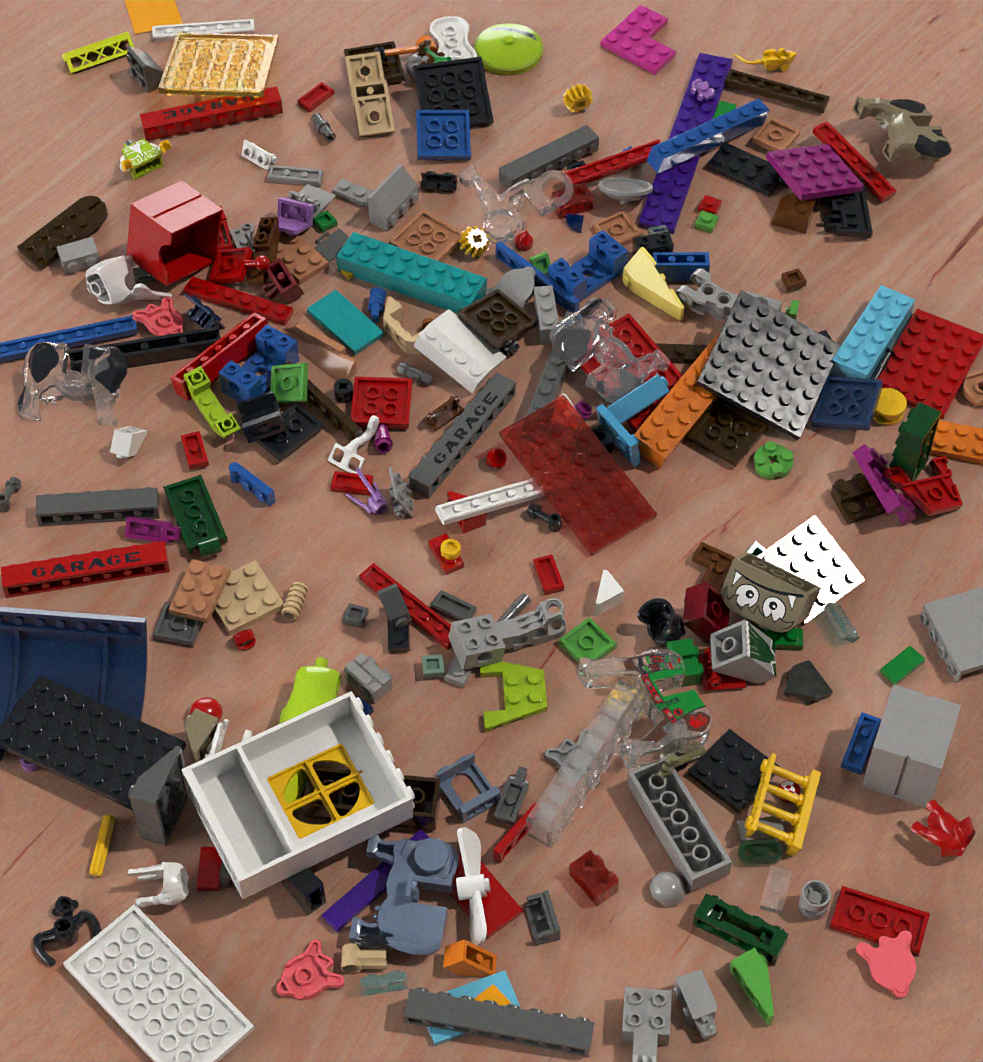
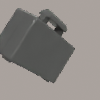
[314,228,349,262]

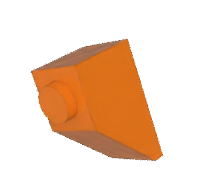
[443,939,497,977]

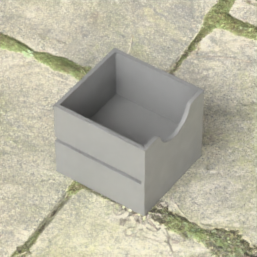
[862,684,961,808]

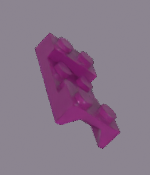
[852,444,917,526]

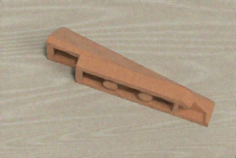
[282,322,357,381]

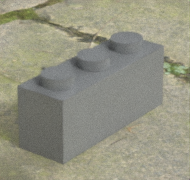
[534,285,560,345]

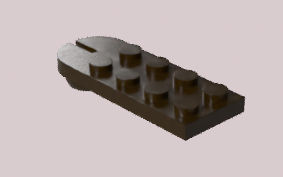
[17,196,108,271]

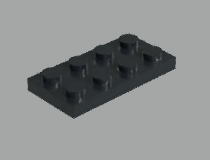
[707,142,780,197]

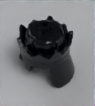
[637,598,685,648]

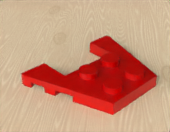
[883,456,963,516]

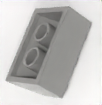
[368,164,419,231]

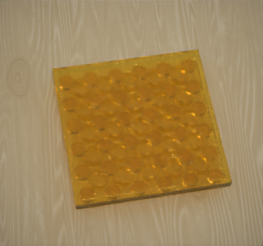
[158,32,279,98]

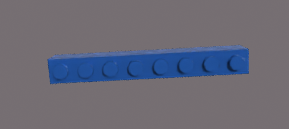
[647,98,770,174]

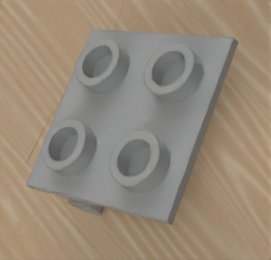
[288,184,336,218]
[388,467,414,519]

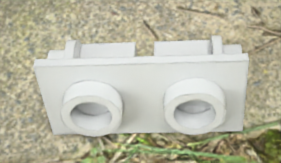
[241,140,278,171]

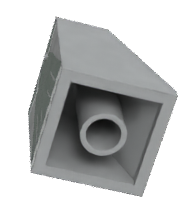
[711,620,777,684]

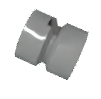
[798,880,831,921]

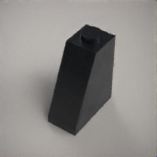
[280,868,326,915]

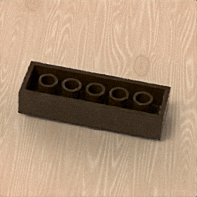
[303,766,441,830]

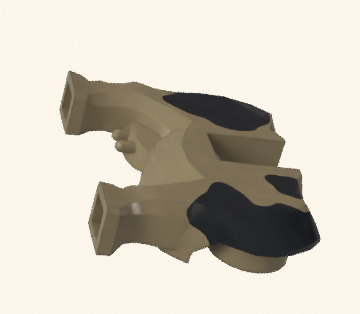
[852,97,952,163]

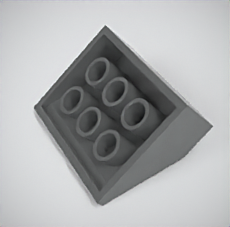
[128,746,189,846]

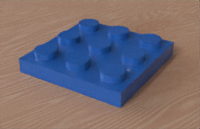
[416,110,471,160]

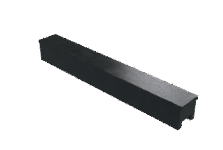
[68,327,221,377]

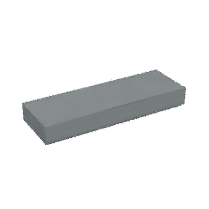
[267,165,324,187]

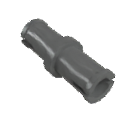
[311,113,336,143]

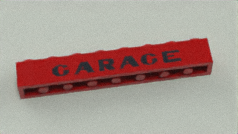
[140,86,283,141]
[1,541,170,598]

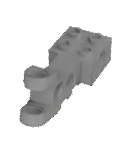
[675,268,782,321]
[448,598,567,670]
[621,987,672,1062]

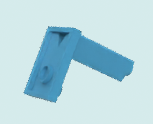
[596,374,670,468]

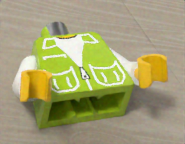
[120,139,172,180]

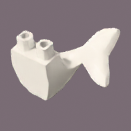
[85,255,172,305]

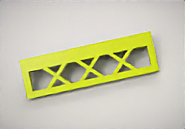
[62,32,134,74]

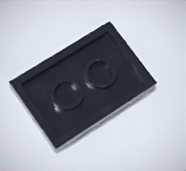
[255,402,323,462]

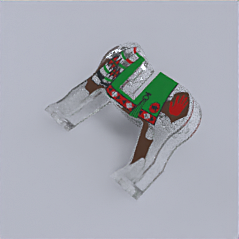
[577,646,712,770]

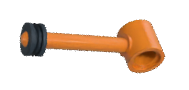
[374,35,438,61]

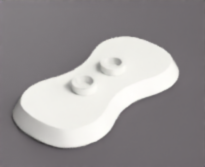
[430,16,477,60]

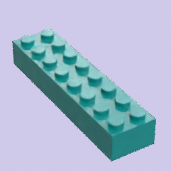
[336,232,487,314]

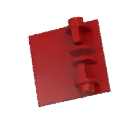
[699,647,746,691]

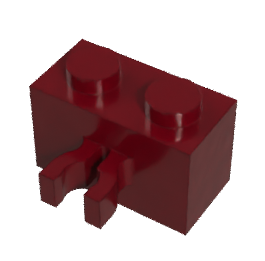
[262,258,305,304]

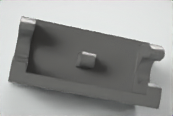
[524,890,561,946]

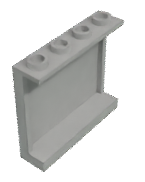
[920,587,983,682]

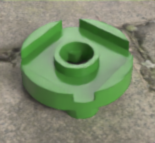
[753,441,793,479]

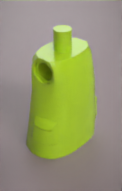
[278,657,341,725]

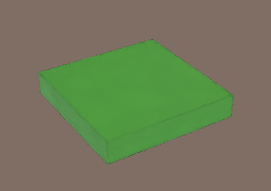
[270,363,308,404]
[558,617,617,670]

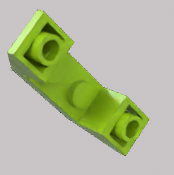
[184,366,241,438]

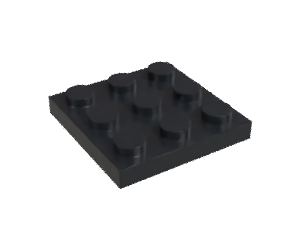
[688,729,780,814]

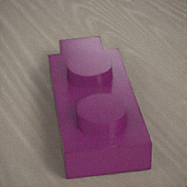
[125,516,180,543]

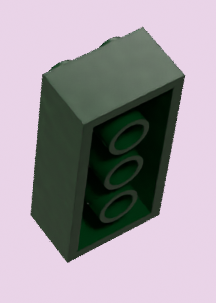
[889,402,941,481]

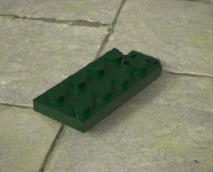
[163,475,228,558]

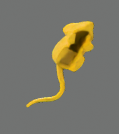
[732,48,797,72]

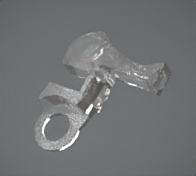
[458,165,573,244]

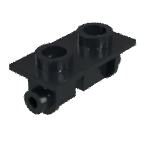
[420,171,458,192]

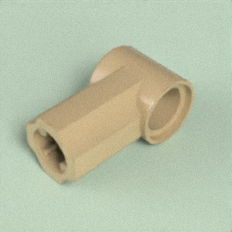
[341,943,387,973]

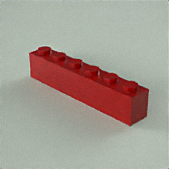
[170,312,268,401]

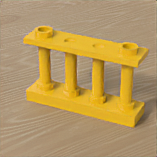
[744,753,821,857]

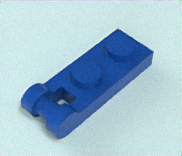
[229,462,276,506]

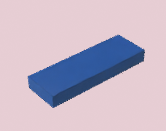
[840,712,882,775]

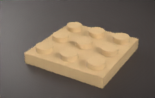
[214,560,284,635]

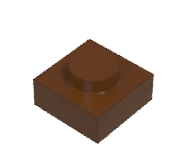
[781,268,807,291]

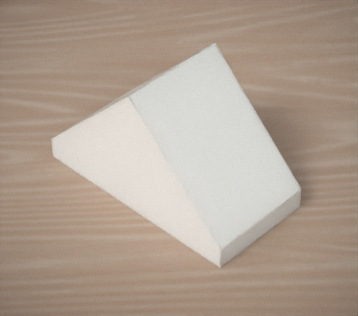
[595,570,624,615]

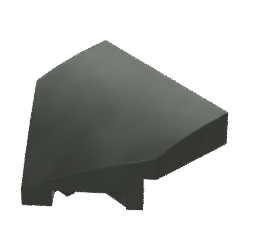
[783,660,833,705]

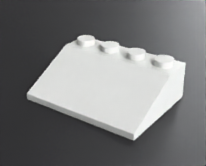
[414,309,507,394]

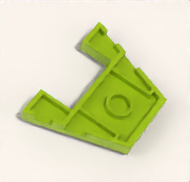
[480,661,547,732]

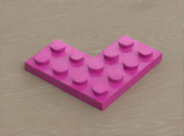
[600,4,676,75]

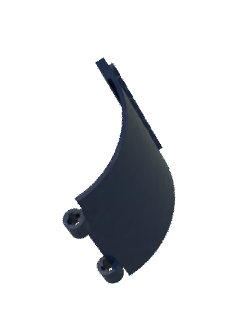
[0,607,148,761]

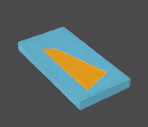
[427,970,521,1046]

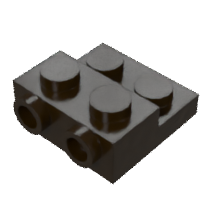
[831,473,885,525]

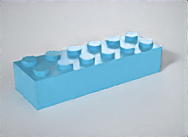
[829,285,915,379]

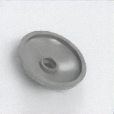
[598,177,653,204]

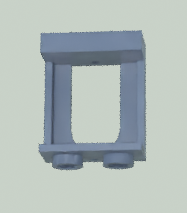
[436,753,501,823]

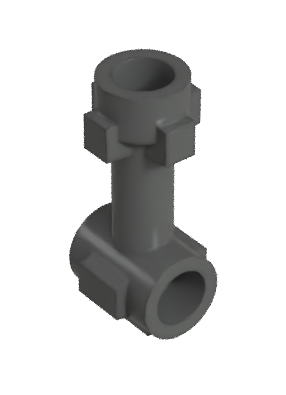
[0,477,21,513]

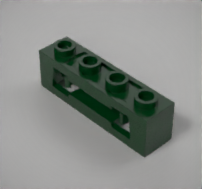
[693,893,789,965]

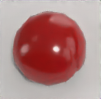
[189,697,223,721]

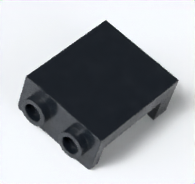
[237,391,286,443]

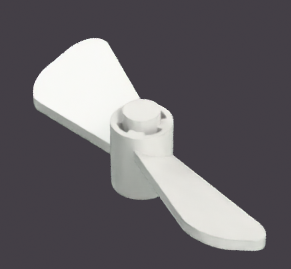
[456,827,491,947]

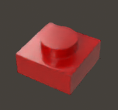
[698,195,722,215]

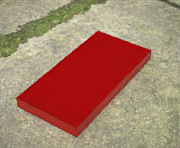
[449,851,523,939]
[830,886,930,956]

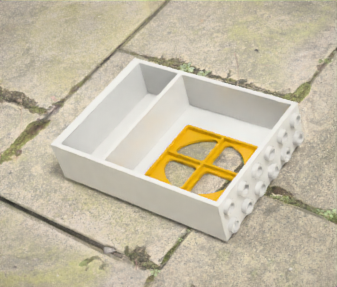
[181,691,415,899]

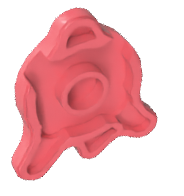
[132,297,184,336]
[856,930,916,998]
[276,939,345,1000]

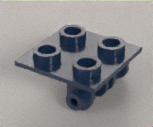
[184,294,225,329]

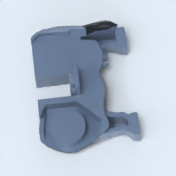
[349,835,459,955]

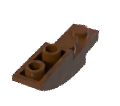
[246,217,279,285]

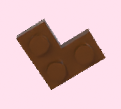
[692,542,735,592]

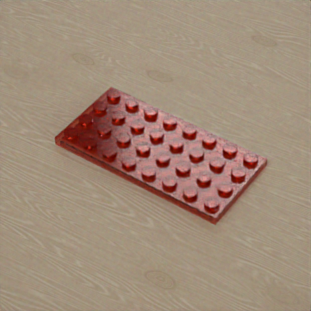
[499,395,657,556]

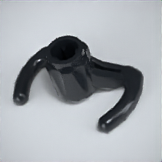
[33,910,102,966]

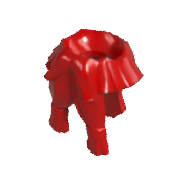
[911,799,976,857]

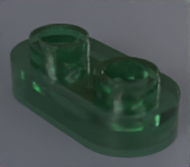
[738,840,783,865]

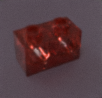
[551,183,593,220]
[569,850,619,907]

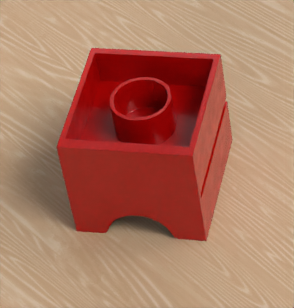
[126,181,223,286]

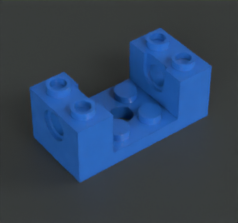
[548,230,628,302]
[218,324,299,402]

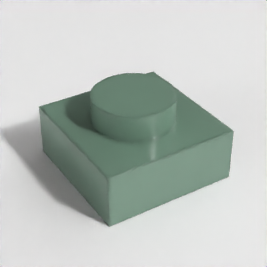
[422,654,445,678]

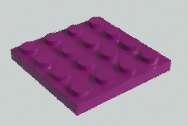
[766,144,864,201]

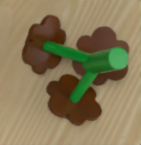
[417,40,452,65]

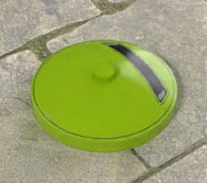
[475,23,543,76]

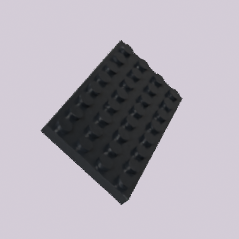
[0,675,186,810]

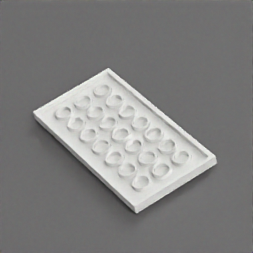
[63,904,255,1062]

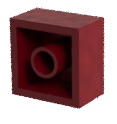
[682,582,730,643]

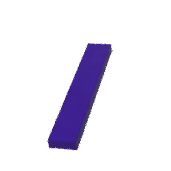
[322,829,430,933]

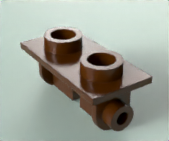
[423,395,464,431]

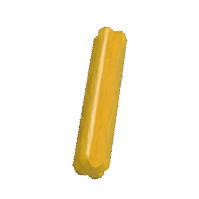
[89,814,116,877]

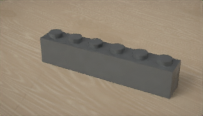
[499,125,599,193]
[35,487,160,526]

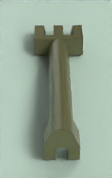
[657,739,706,778]

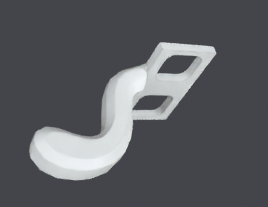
[328,415,379,474]

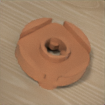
[962,371,983,407]

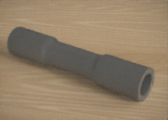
[497,593,531,622]

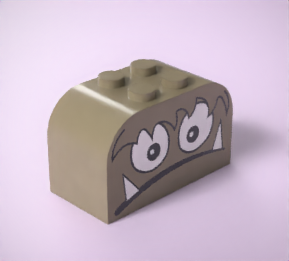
[722,552,821,632]

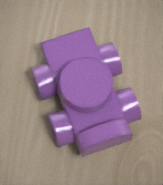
[691,79,715,101]

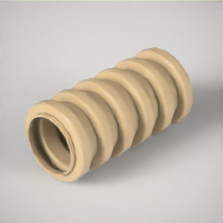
[281,582,309,621]

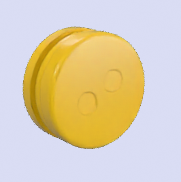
[873,388,907,425]

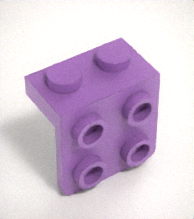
[276,197,314,236]

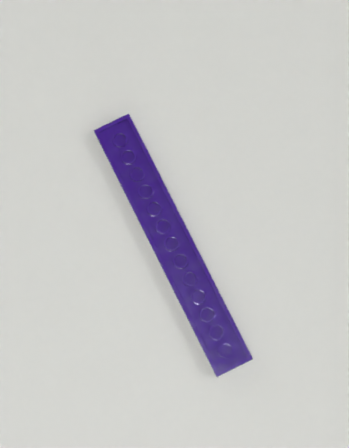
[639,53,733,234]

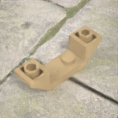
[383,296,424,355]

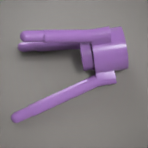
[346,468,388,515]

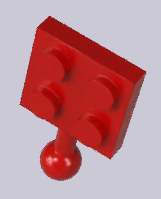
[208,247,270,284]

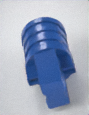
[368,287,386,322]

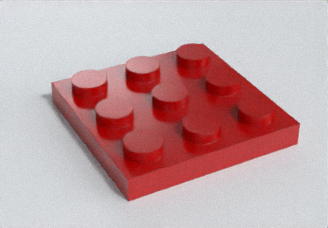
[350,376,413,429]

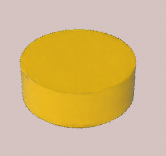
[441,539,461,560]

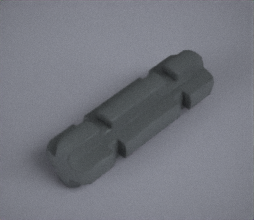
[398,362,433,386]

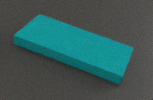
[307,289,384,355]

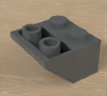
[126,46,166,93]

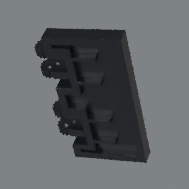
[820,180,873,238]

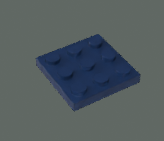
[811,376,883,431]

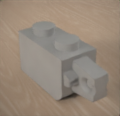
[672,969,718,1040]

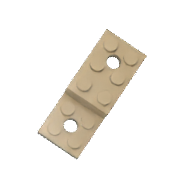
[345,52,395,137]

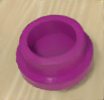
[574,401,592,420]

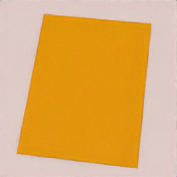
[124,0,183,34]

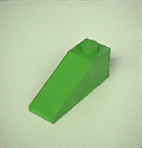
[729,948,774,1026]

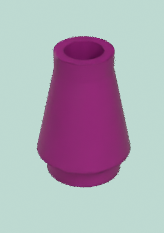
[374,425,393,453]

